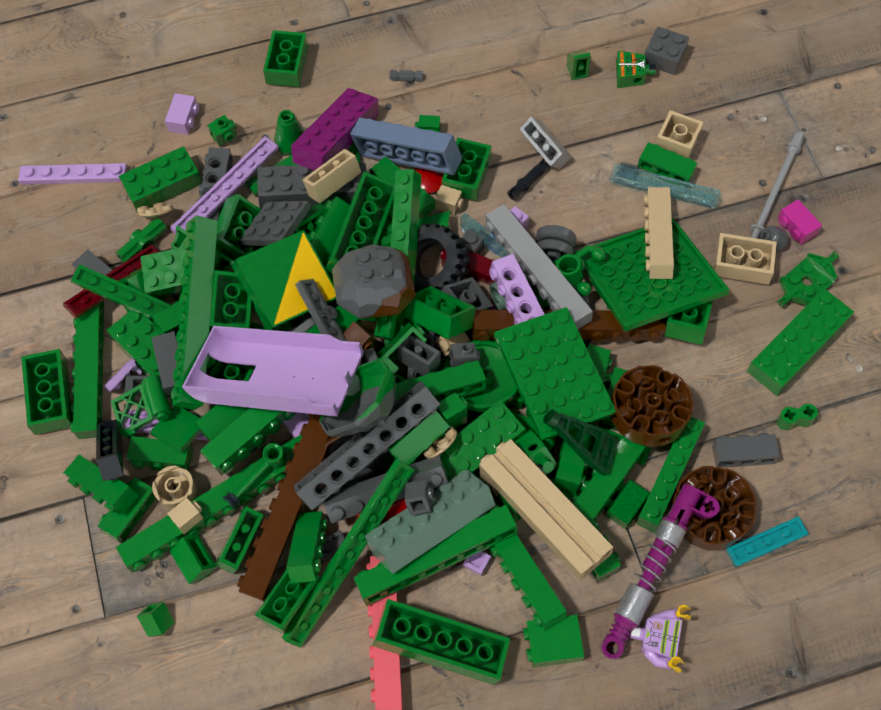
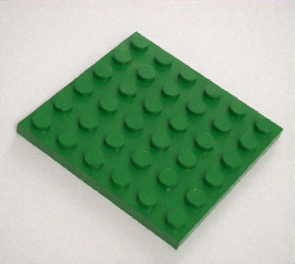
[574,218,729,332]

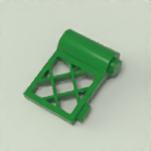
[111,375,172,438]

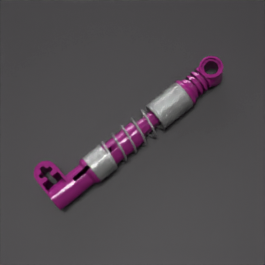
[601,484,720,659]

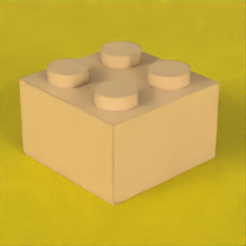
[656,110,704,158]

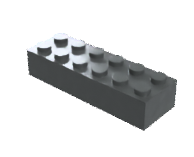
[258,162,367,209]

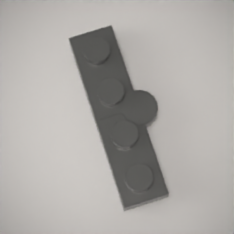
[295,279,346,341]

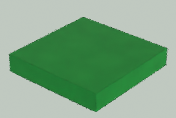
[150,406,201,453]

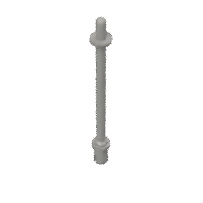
[749,131,805,239]

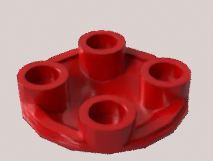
[414,168,444,194]

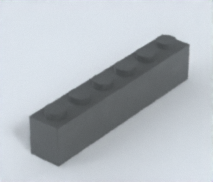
[324,455,448,524]

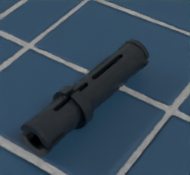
[507,158,551,200]

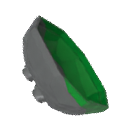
[319,358,396,437]

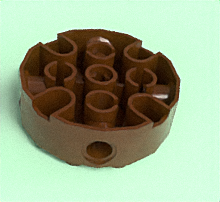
[611,365,694,447]
[671,466,756,551]

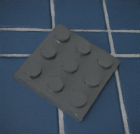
[240,201,311,246]

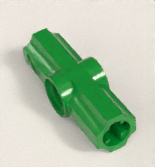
[115,218,168,263]

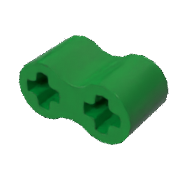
[777,404,818,431]

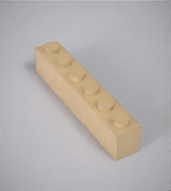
[644,187,674,279]

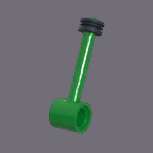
[223,443,286,509]

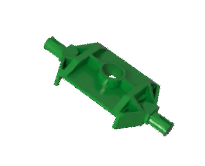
[777,252,839,307]

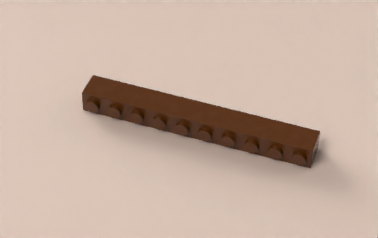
[472,310,666,341]
[237,414,330,602]

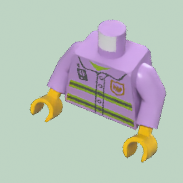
[630,605,691,673]

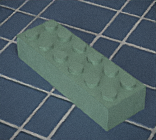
[365,470,495,574]

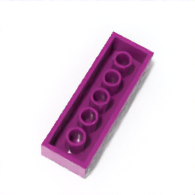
[291,88,379,171]

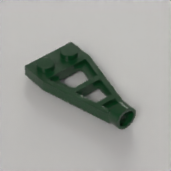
[543,409,618,476]

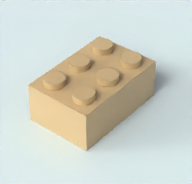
[713,233,777,285]

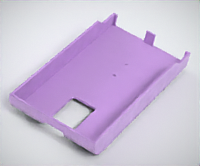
[182,326,364,416]

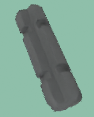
[389,70,423,81]

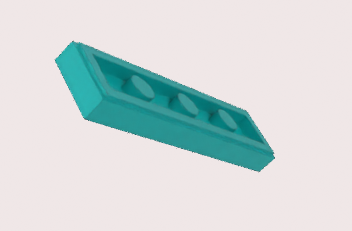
[726,516,809,568]

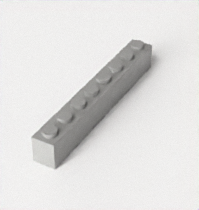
[485,204,593,329]

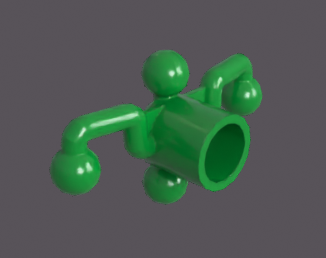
[533,245,606,309]

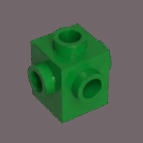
[207,115,237,147]

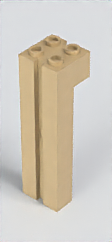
[479,439,613,581]

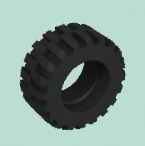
[414,223,471,292]

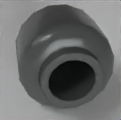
[760,226,788,252]

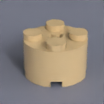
[152,466,198,512]

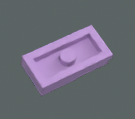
[103,358,142,392]

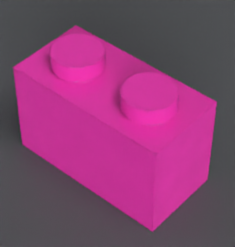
[777,199,822,245]

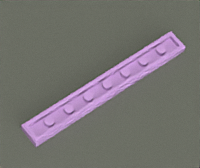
[171,136,279,234]

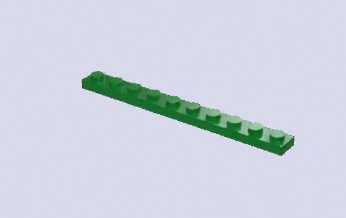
[281,458,415,648]

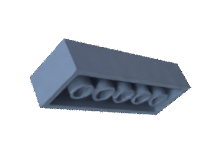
[350,118,462,175]

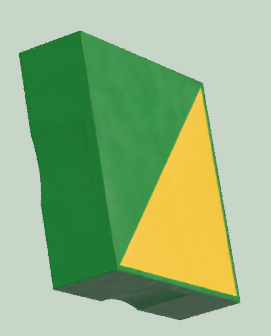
[232,230,336,331]

